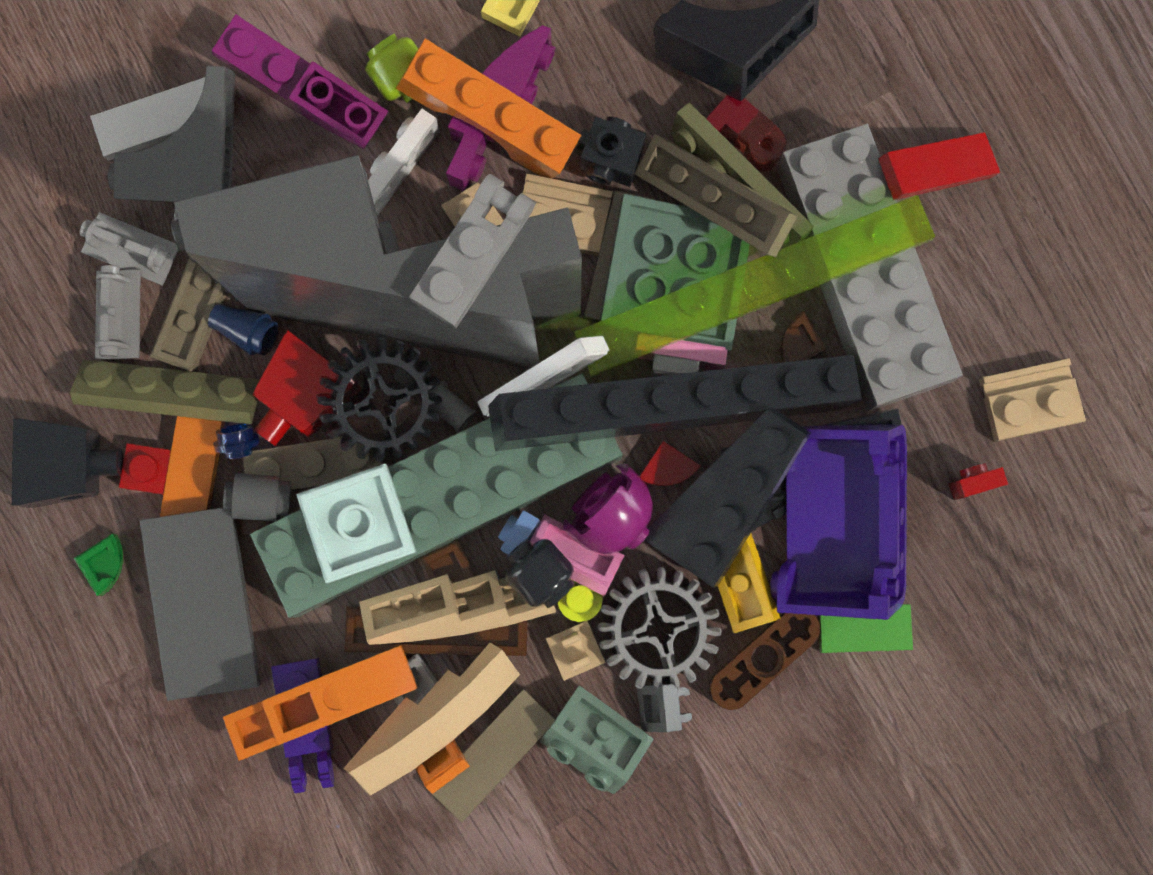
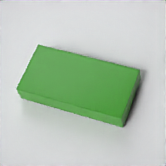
[818,604,913,653]

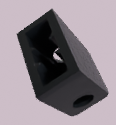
[11,418,124,508]

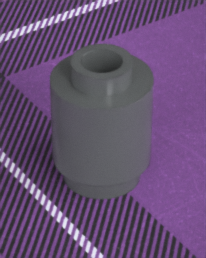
[223,473,291,521]

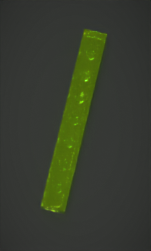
[574,195,935,376]

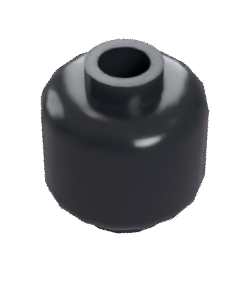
[506,539,574,608]

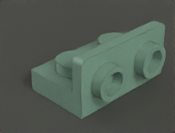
[540,685,654,794]

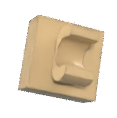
[546,621,606,681]

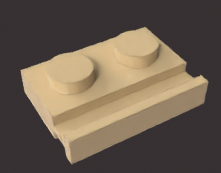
[522,173,613,257]
[979,358,1086,442]

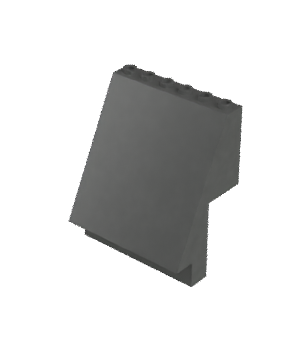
[171,155,582,369]

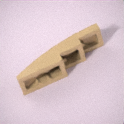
[359,570,556,645]
[344,643,520,796]

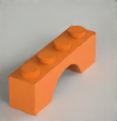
[396,38,581,179]

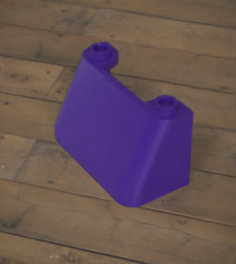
[771,424,907,620]

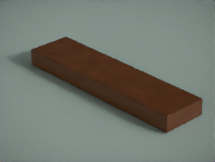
[344,606,528,656]

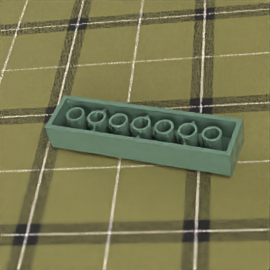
[250,373,623,618]

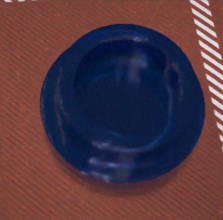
[213,424,260,459]

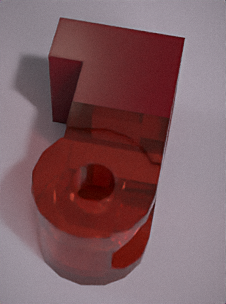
[706,95,787,172]

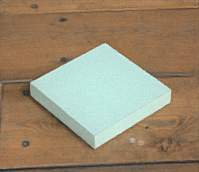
[296,464,417,583]

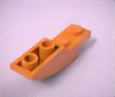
[223,645,418,761]

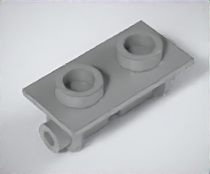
[80,212,179,286]
[95,265,141,359]

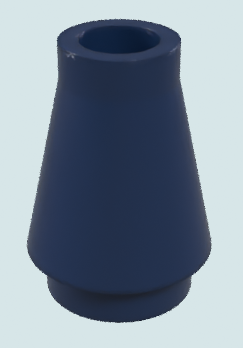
[208,303,279,355]

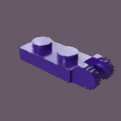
[271,658,335,793]

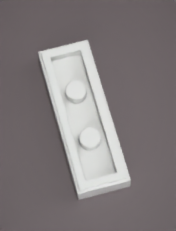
[90,77,206,161]
[478,336,609,417]

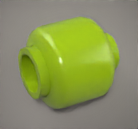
[365,34,418,103]

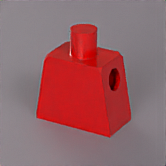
[253,331,362,446]

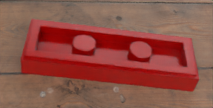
[878,132,1001,200]

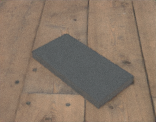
[139,507,261,701]

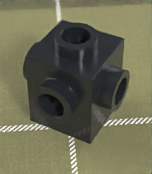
[575,116,646,187]

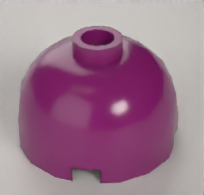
[563,463,653,554]

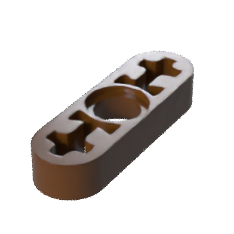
[709,613,820,710]

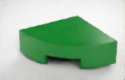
[74,534,123,596]

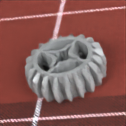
[597,567,721,689]

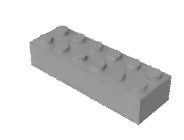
[777,123,963,412]

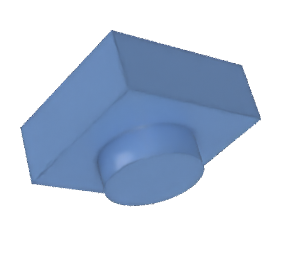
[498,510,540,555]

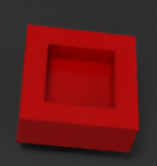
[119,443,171,495]
[949,463,1008,500]

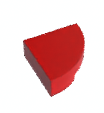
[640,441,701,486]

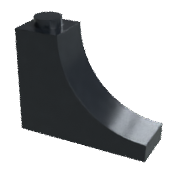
[653,0,819,101]

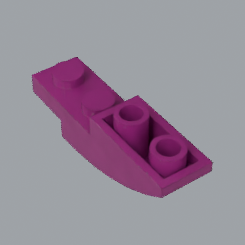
[211,14,388,149]
[446,25,556,191]

